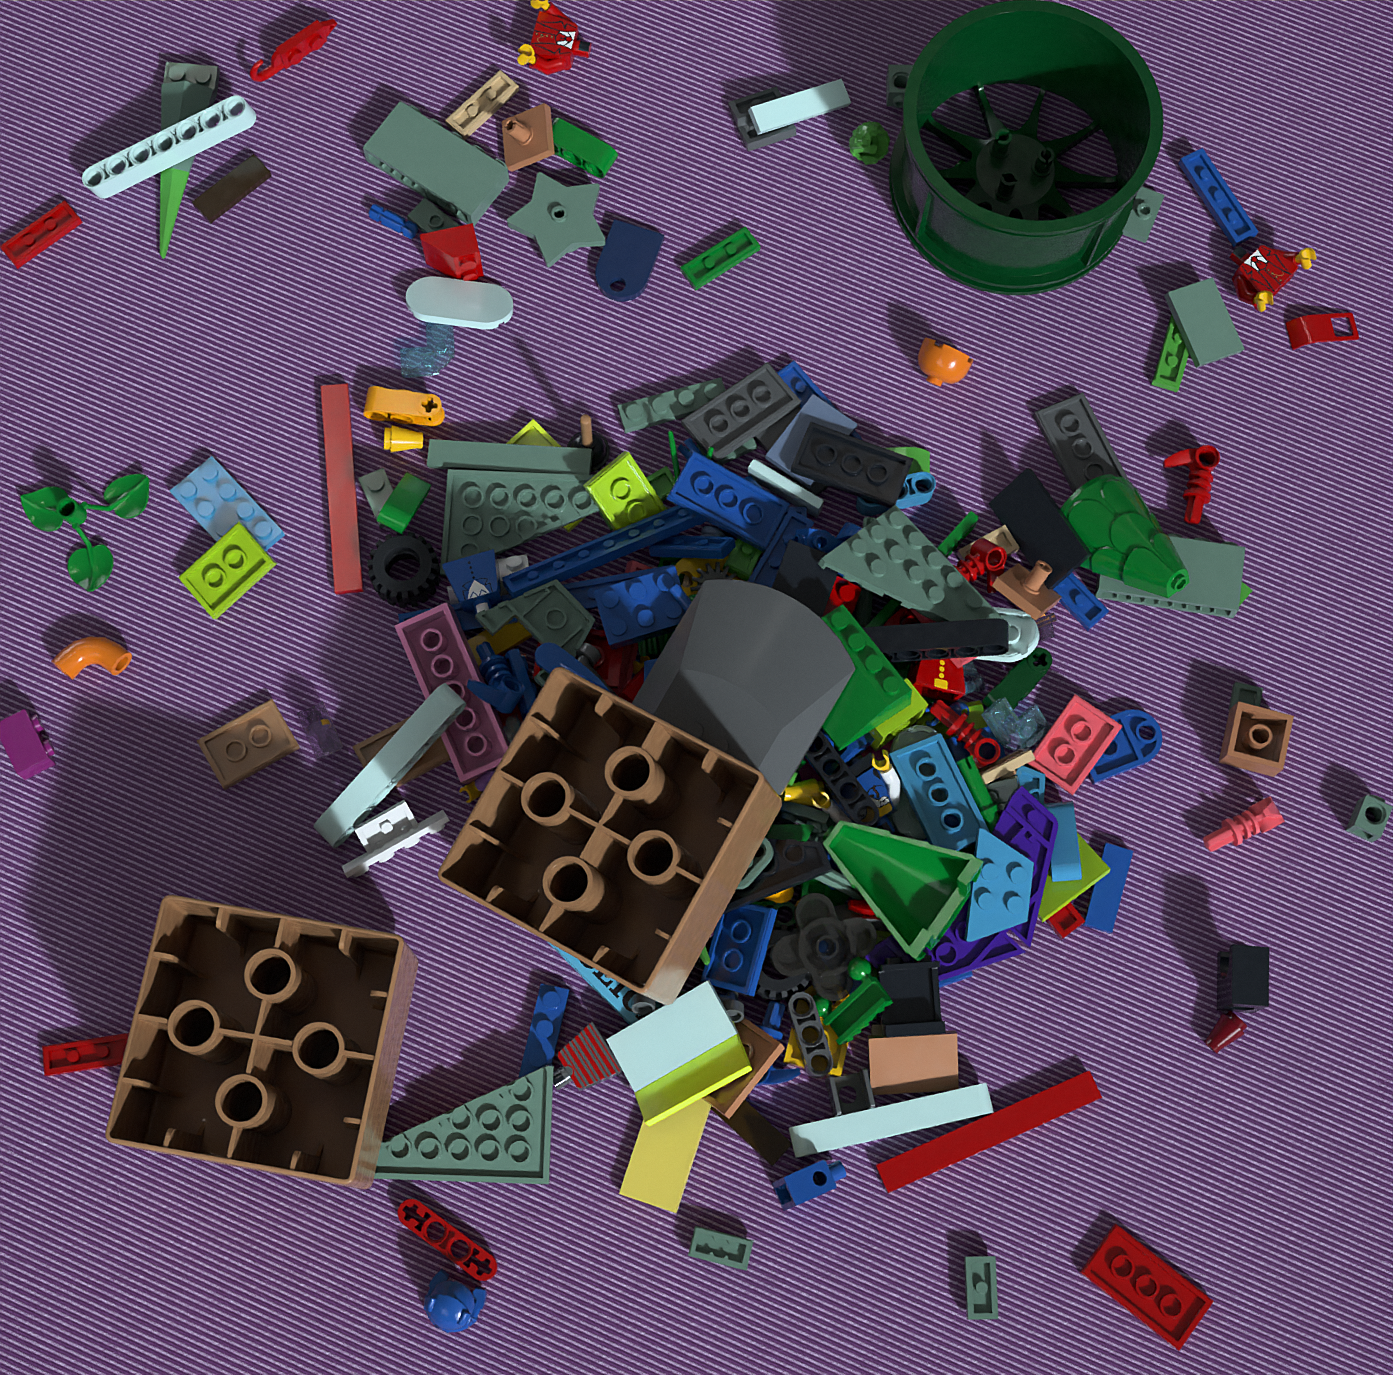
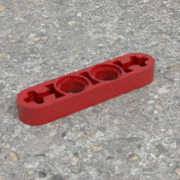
[398,1199,498,1281]

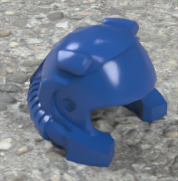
[423,1269,487,1333]

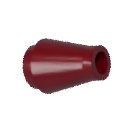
[1203,1010,1247,1054]

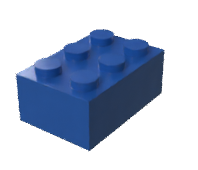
[593,566,685,650]

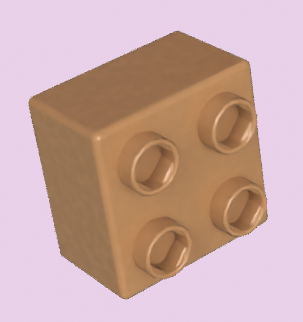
[438,667,782,1005]
[105,895,419,1189]

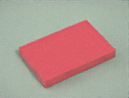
[1027,694,1122,796]

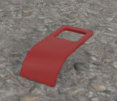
[1285,313,1359,350]

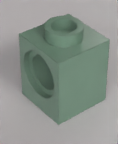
[886,65,914,108]
[1345,795,1393,843]

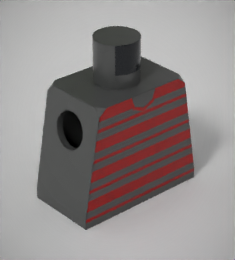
[553,1022,623,1092]

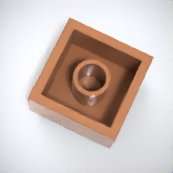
[1218,701,1294,777]

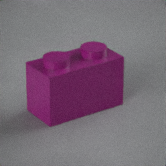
[0,709,56,780]

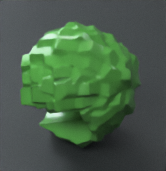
[849,121,890,165]

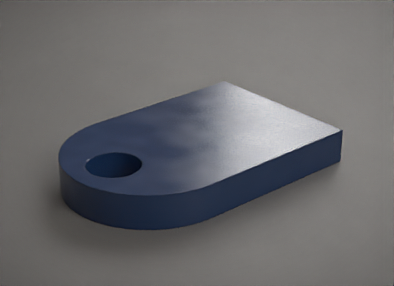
[595,219,664,302]

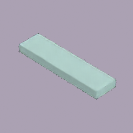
[748,79,851,135]

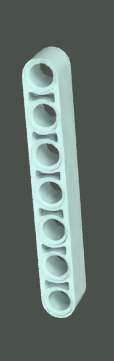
[82,95,256,199]
[313,683,467,848]
[789,1083,994,1158]

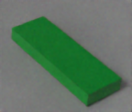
[680,226,761,291]

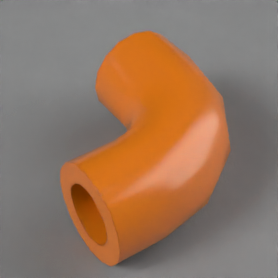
[51,636,132,680]

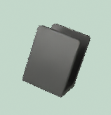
[825,1068,875,1117]

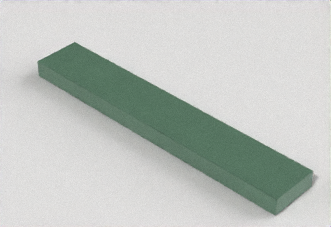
[427,439,593,475]

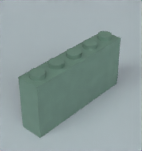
[363,101,509,226]
[1095,533,1245,618]

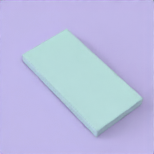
[606,980,738,1092]

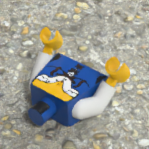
[810,750,900,834]

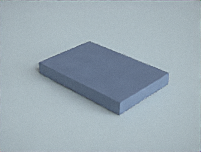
[765,394,858,489]

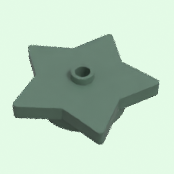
[507,172,606,267]

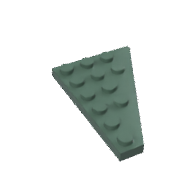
[440,469,600,577]
[374,1065,554,1184]

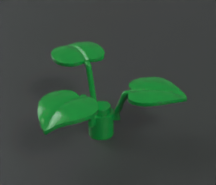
[20,474,150,592]

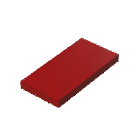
[1079,1224,1214,1351]

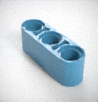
[856,472,936,516]
[1044,801,1082,882]

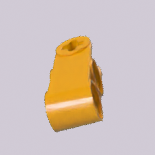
[363,386,445,427]

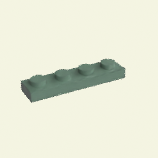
[617,378,725,433]

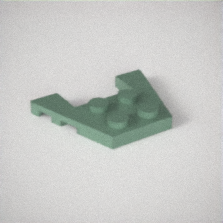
[475,579,596,687]

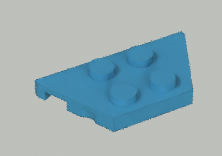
[964,828,1034,942]

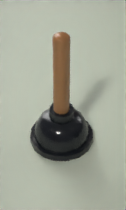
[567,414,610,472]

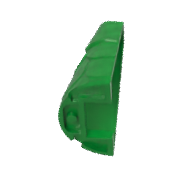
[1061,474,1190,598]
[823,820,984,961]

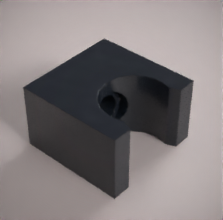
[1217,944,1269,1013]

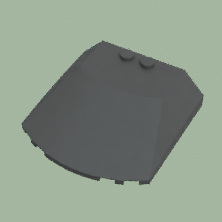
[632,579,856,795]

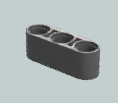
[787,992,833,1078]

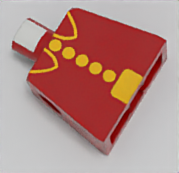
[907,659,966,703]

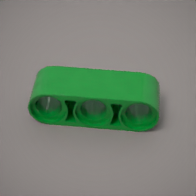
[552,118,618,178]
[376,472,432,534]

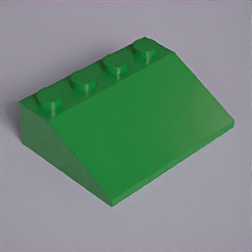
[821,604,912,751]

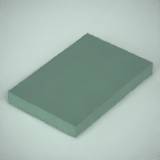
[1164,277,1245,368]

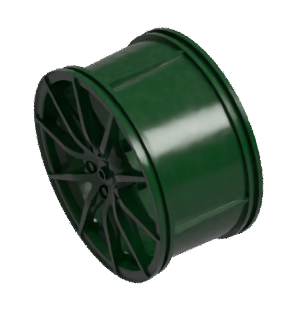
[888,0,1164,295]

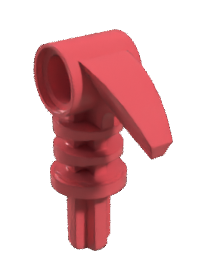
[1203,796,1285,852]

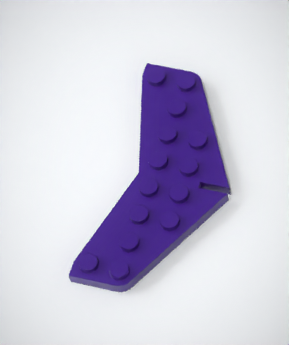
[863,786,1058,981]

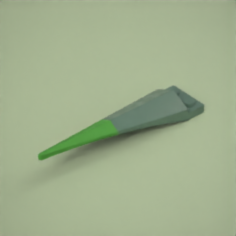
[160,62,220,259]

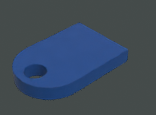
[1088,709,1162,785]

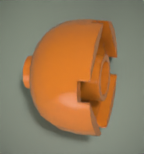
[918,337,974,387]

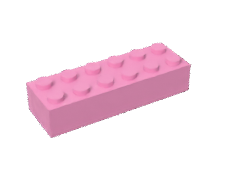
[395,603,511,784]

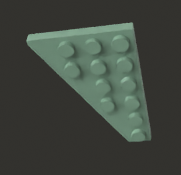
[818,505,1011,629]

